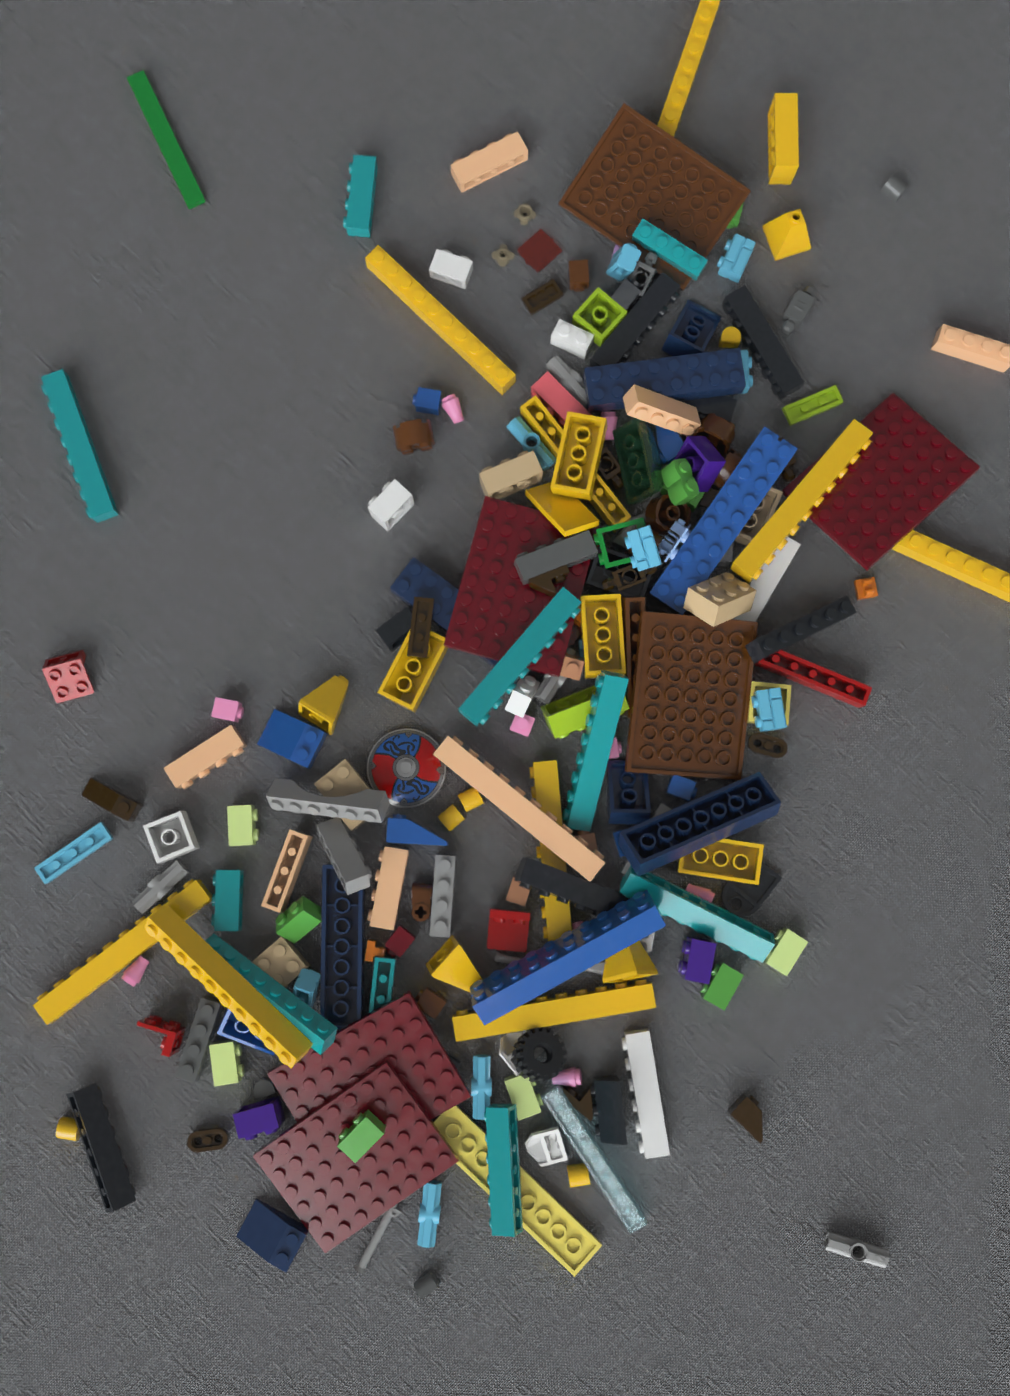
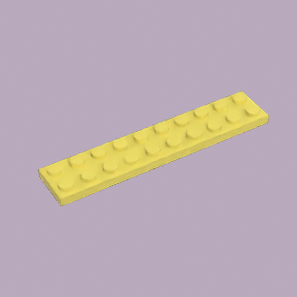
[433,1105,602,1277]

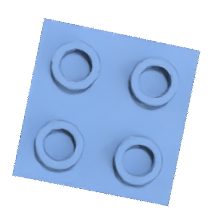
[658,518,692,562]

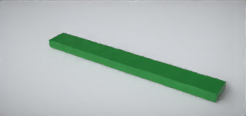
[126,70,206,209]

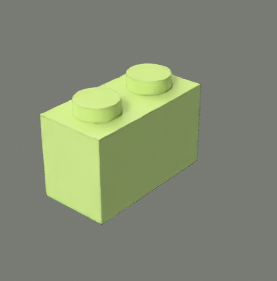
[227,805,259,846]
[764,928,808,976]
[209,1040,245,1086]
[504,1072,544,1121]

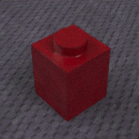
[385,925,417,957]

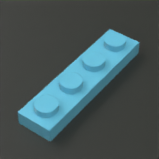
[34,822,113,884]

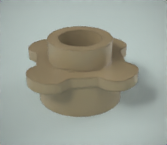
[514,203,536,226]
[492,244,514,267]

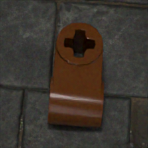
[412,883,433,922]

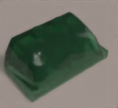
[612,418,664,505]

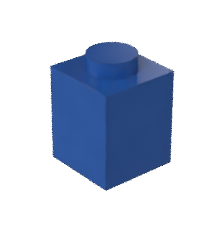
[412,387,442,415]
[665,775,698,801]

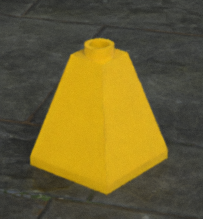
[762,209,811,261]
[298,675,349,735]
[425,935,482,992]
[602,941,658,983]

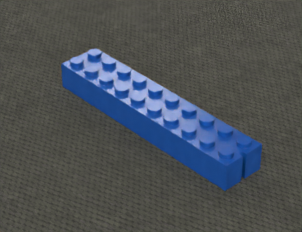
[649,426,798,615]
[470,890,666,1026]

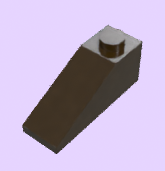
[81,777,144,822]

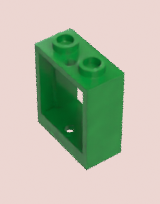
[593,518,645,568]

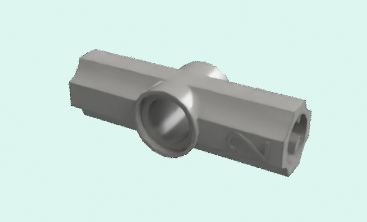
[545,355,587,408]
[534,647,580,705]
[132,860,189,914]
[824,1231,889,1268]

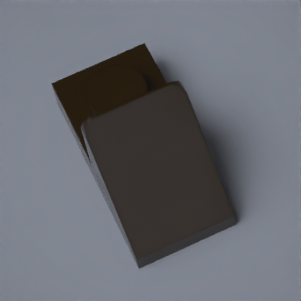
[528,564,569,597]
[558,1085,593,1121]

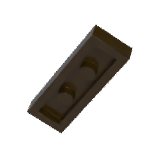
[407,597,435,659]

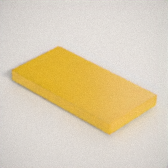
[525,482,599,537]

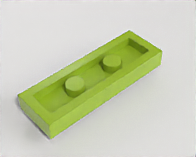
[782,385,844,426]

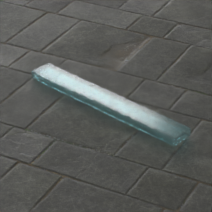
[541,1085,648,1234]

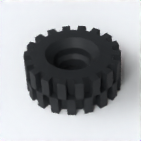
[512,1027,567,1083]

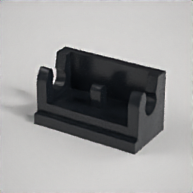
[376,607,412,652]

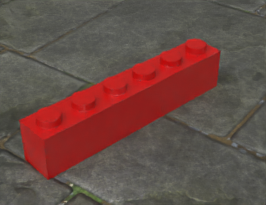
[754,650,872,708]

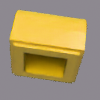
[718,327,741,349]
[458,787,484,812]
[437,804,465,832]
[56,1116,80,1141]
[567,1162,590,1188]

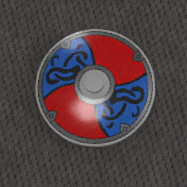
[367,729,446,808]

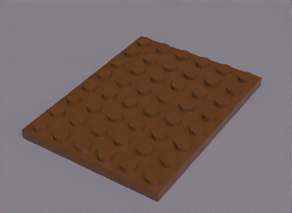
[558,103,751,291]
[625,611,758,780]

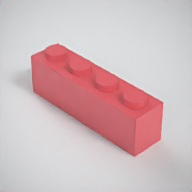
[531,371,593,429]

